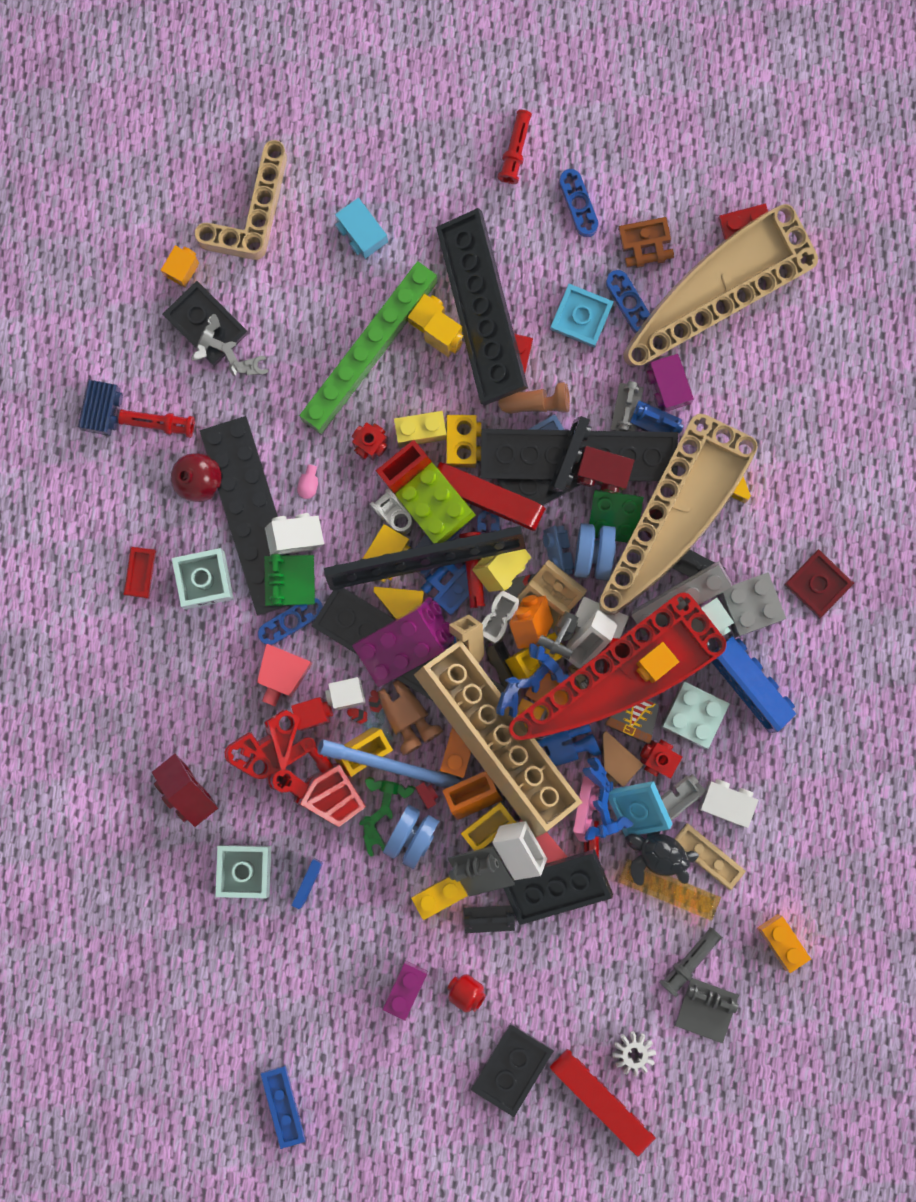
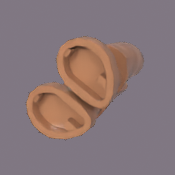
[498,382,570,414]
[378,679,443,756]

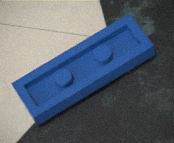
[261,1065,306,1149]

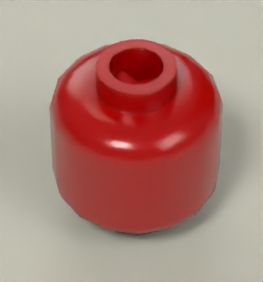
[447,974,486,1013]

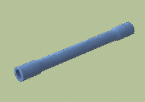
[318,739,462,788]

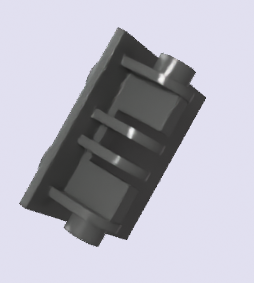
[448,846,515,897]
[675,978,739,1044]

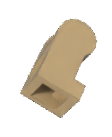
[449,615,484,663]

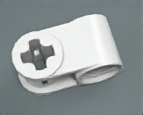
[370,488,413,535]

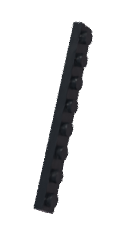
[324,526,526,590]

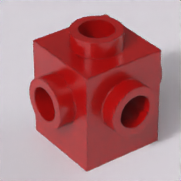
[352,422,388,461]
[640,739,683,779]

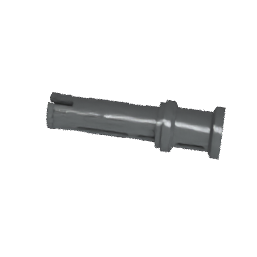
[659,927,723,997]

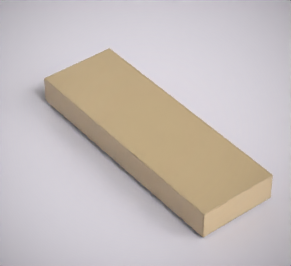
[674,823,746,891]

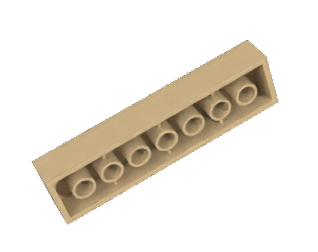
[414,640,583,838]

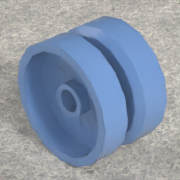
[574,523,616,581]
[383,804,439,869]

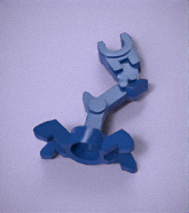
[496,643,569,718]
[582,757,633,841]

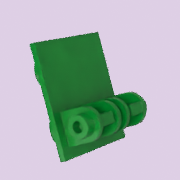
[589,490,644,543]
[264,554,315,606]

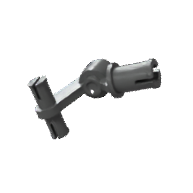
[537,611,578,660]

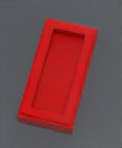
[124,547,156,599]

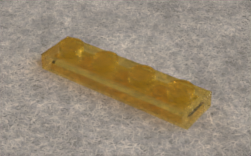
[618,859,721,921]

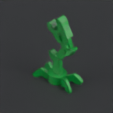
[359,777,415,857]

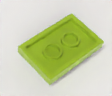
[395,462,476,543]

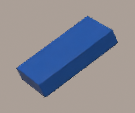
[291,858,323,909]

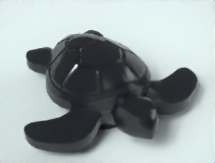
[625,831,699,886]

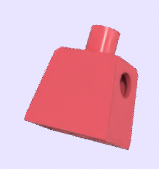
[257,644,312,707]

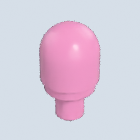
[297,465,318,499]

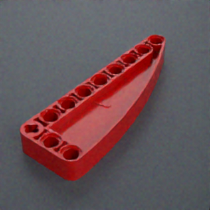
[508,593,726,741]

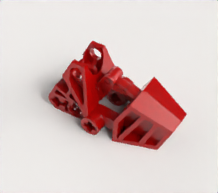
[224,710,366,827]

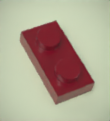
[415,782,438,809]

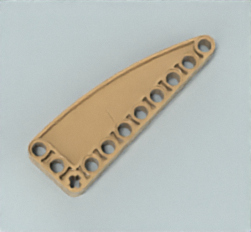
[623,204,818,366]
[599,414,758,615]

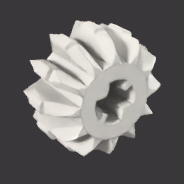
[612,1031,656,1076]

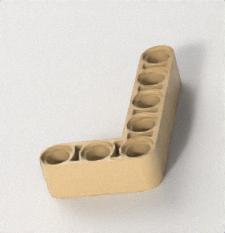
[195,140,287,260]

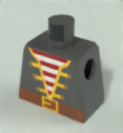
[604,699,659,744]

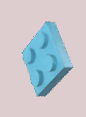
[550,284,614,348]
[608,781,672,837]

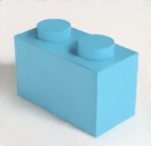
[335,197,388,259]

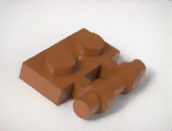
[618,217,674,268]

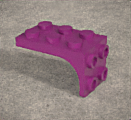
[352,597,454,688]

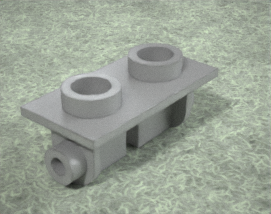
[611,381,644,431]
[661,774,707,820]

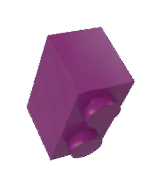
[646,354,694,412]
[382,960,428,1021]

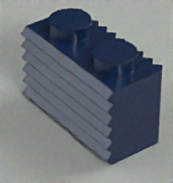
[78,379,123,436]

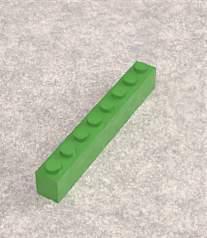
[299,261,438,435]

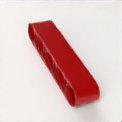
[437,462,546,531]
[549,1049,656,1157]

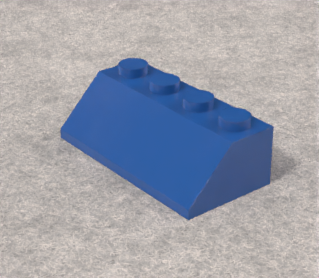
[711,636,796,733]

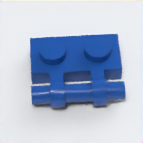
[421,563,469,616]

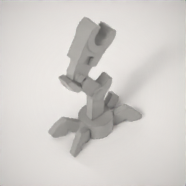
[191,314,268,376]

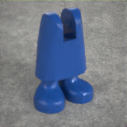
[535,724,601,766]

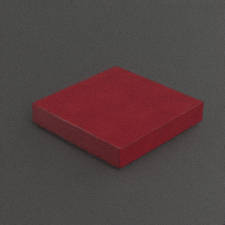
[784,549,854,619]

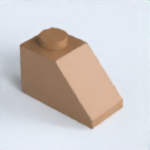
[601,731,643,787]

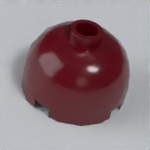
[171,453,221,502]

